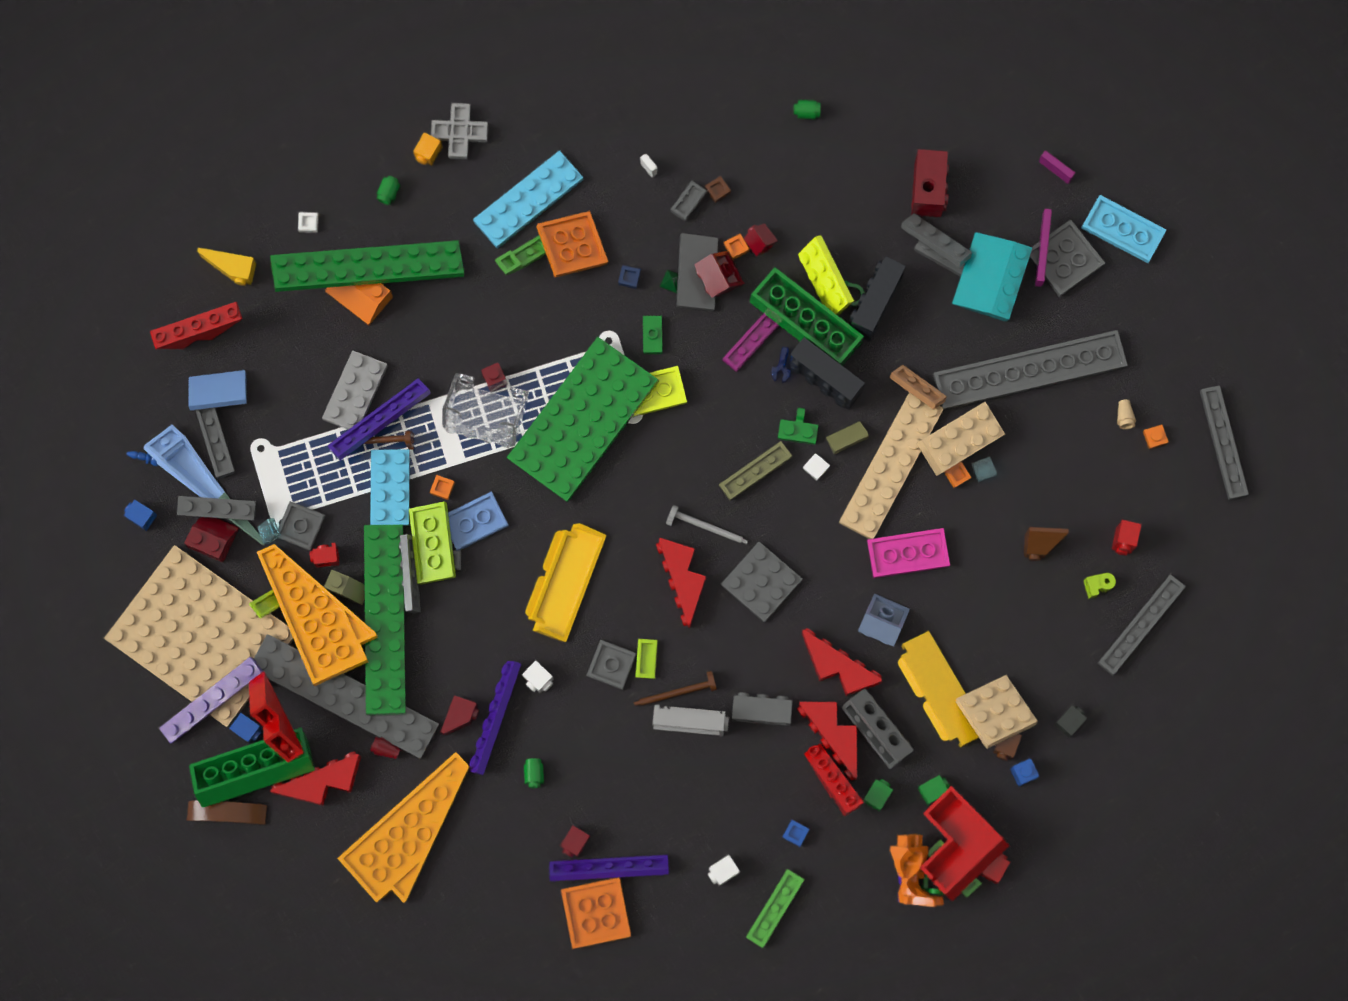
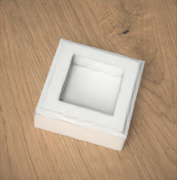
[640,154,657,177]
[298,212,319,233]
[803,453,830,481]

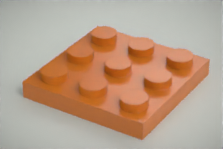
[536,211,608,278]
[561,878,631,949]

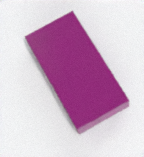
[1039,151,1075,184]

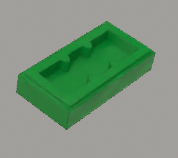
[643,316,662,354]

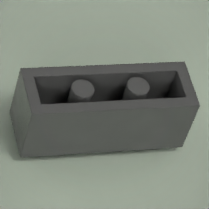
[732,693,792,726]

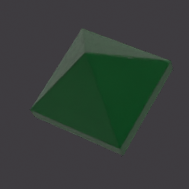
[660,270,678,294]

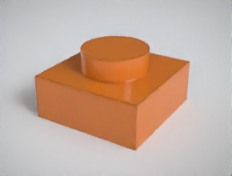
[724,233,749,260]
[1143,425,1168,449]
[944,461,971,488]
[430,475,455,500]

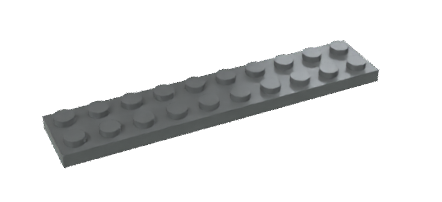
[933,330,1128,410]
[254,634,439,759]

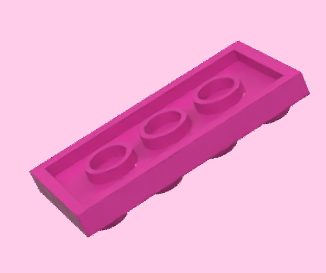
[867,528,950,578]

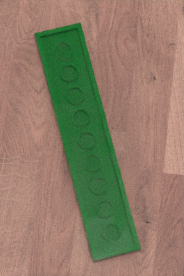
[270,241,464,292]
[364,525,405,715]

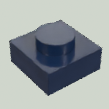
[618,265,641,289]

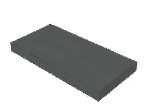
[676,233,718,311]

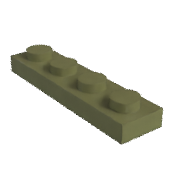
[719,441,792,501]

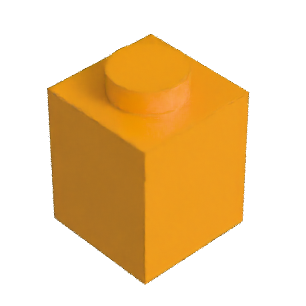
[413,133,442,166]

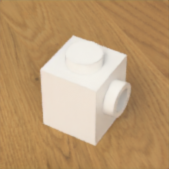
[522,661,553,693]
[708,855,740,886]

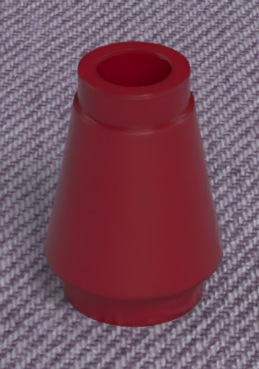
[370,736,401,759]

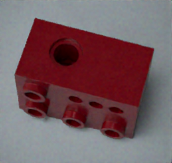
[911,149,949,217]

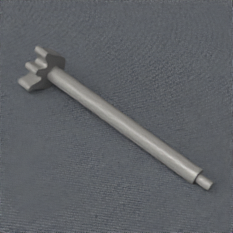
[666,505,748,544]

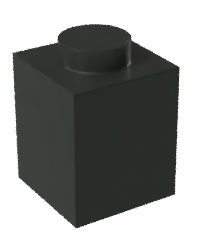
[1054,705,1087,738]

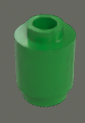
[794,100,820,119]
[377,176,401,205]
[524,758,544,788]

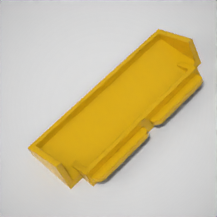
[525,523,606,642]
[898,631,979,748]

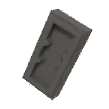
[670,181,707,222]

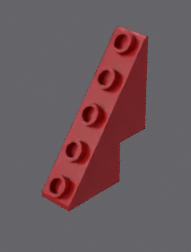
[150,302,242,349]
[656,538,706,628]
[802,628,882,696]
[249,672,304,763]
[797,702,857,781]
[804,744,863,817]
[270,752,361,806]

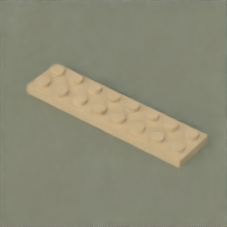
[839,392,943,539]

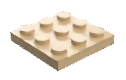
[956,675,1038,749]

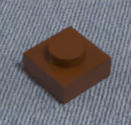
[705,176,731,203]

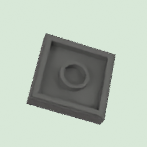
[275,501,326,551]
[586,640,637,690]

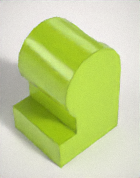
[1084,573,1116,599]

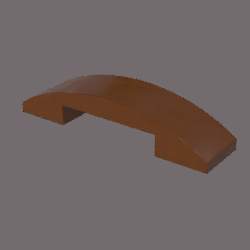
[187,801,267,825]

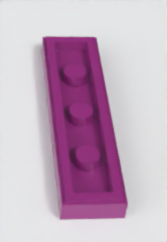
[1035,209,1052,287]
[722,314,779,372]

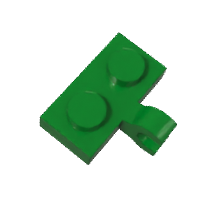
[778,408,818,445]

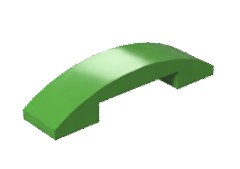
[495,235,546,275]

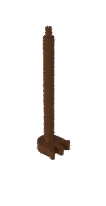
[331,430,415,450]
[634,671,717,706]

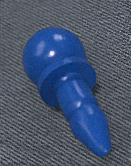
[127,451,159,466]

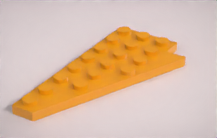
[257,544,378,686]
[338,752,469,903]

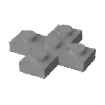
[431,103,488,159]

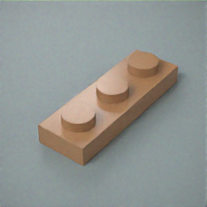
[890,365,947,410]

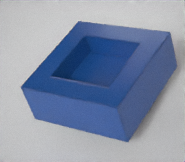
[783,820,809,847]

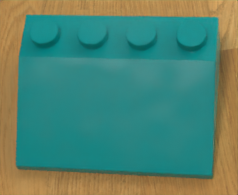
[952,232,1032,322]

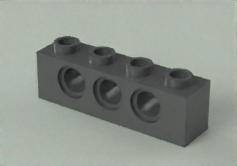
[841,689,914,769]

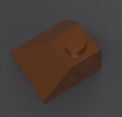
[1024,527,1069,561]

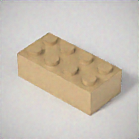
[917,402,1005,476]

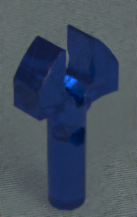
[771,347,791,383]

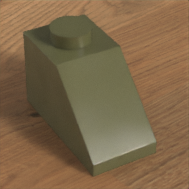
[324,570,365,605]

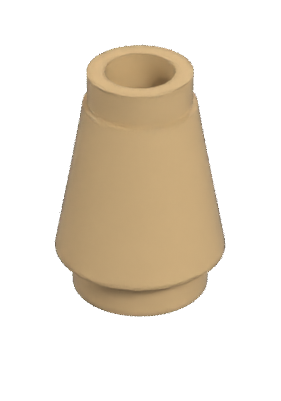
[1117,400,1136,429]

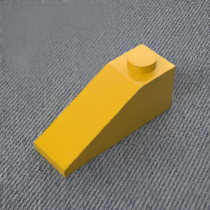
[198,248,256,286]

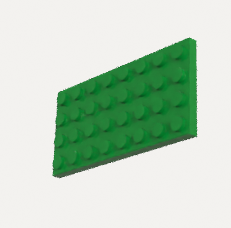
[507,337,659,503]

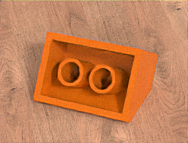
[326,283,393,325]

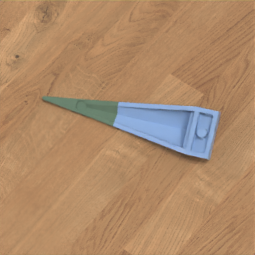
[144,425,265,545]

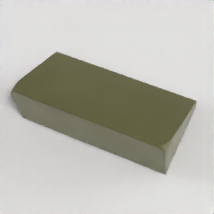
[826,421,869,454]

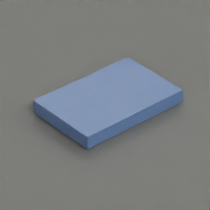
[189,370,247,410]
[448,492,509,550]

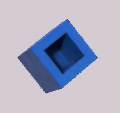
[124,500,157,531]
[229,713,263,744]
[1010,758,1039,787]

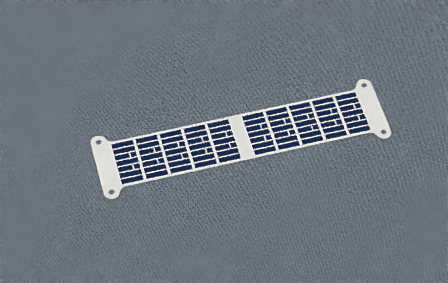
[250,331,643,531]

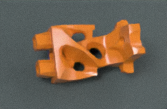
[890,834,944,907]

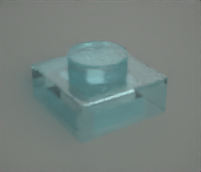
[971,457,997,482]
[258,518,280,544]

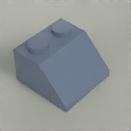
[858,594,910,647]

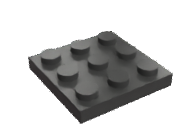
[1029,220,1105,297]
[721,542,802,623]

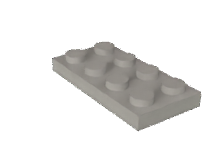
[322,350,388,430]

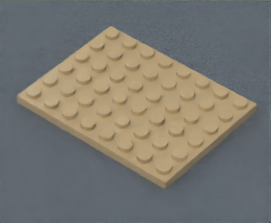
[104,545,294,728]

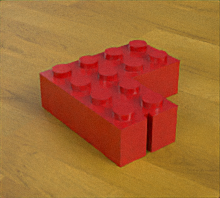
[920,786,1009,901]

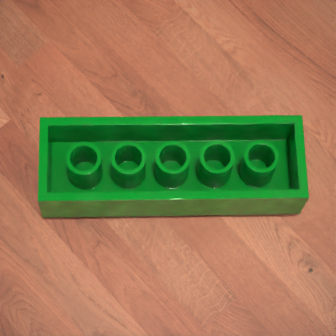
[750,267,864,366]
[189,727,315,808]

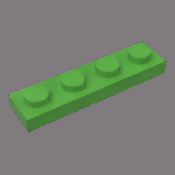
[746,869,804,948]

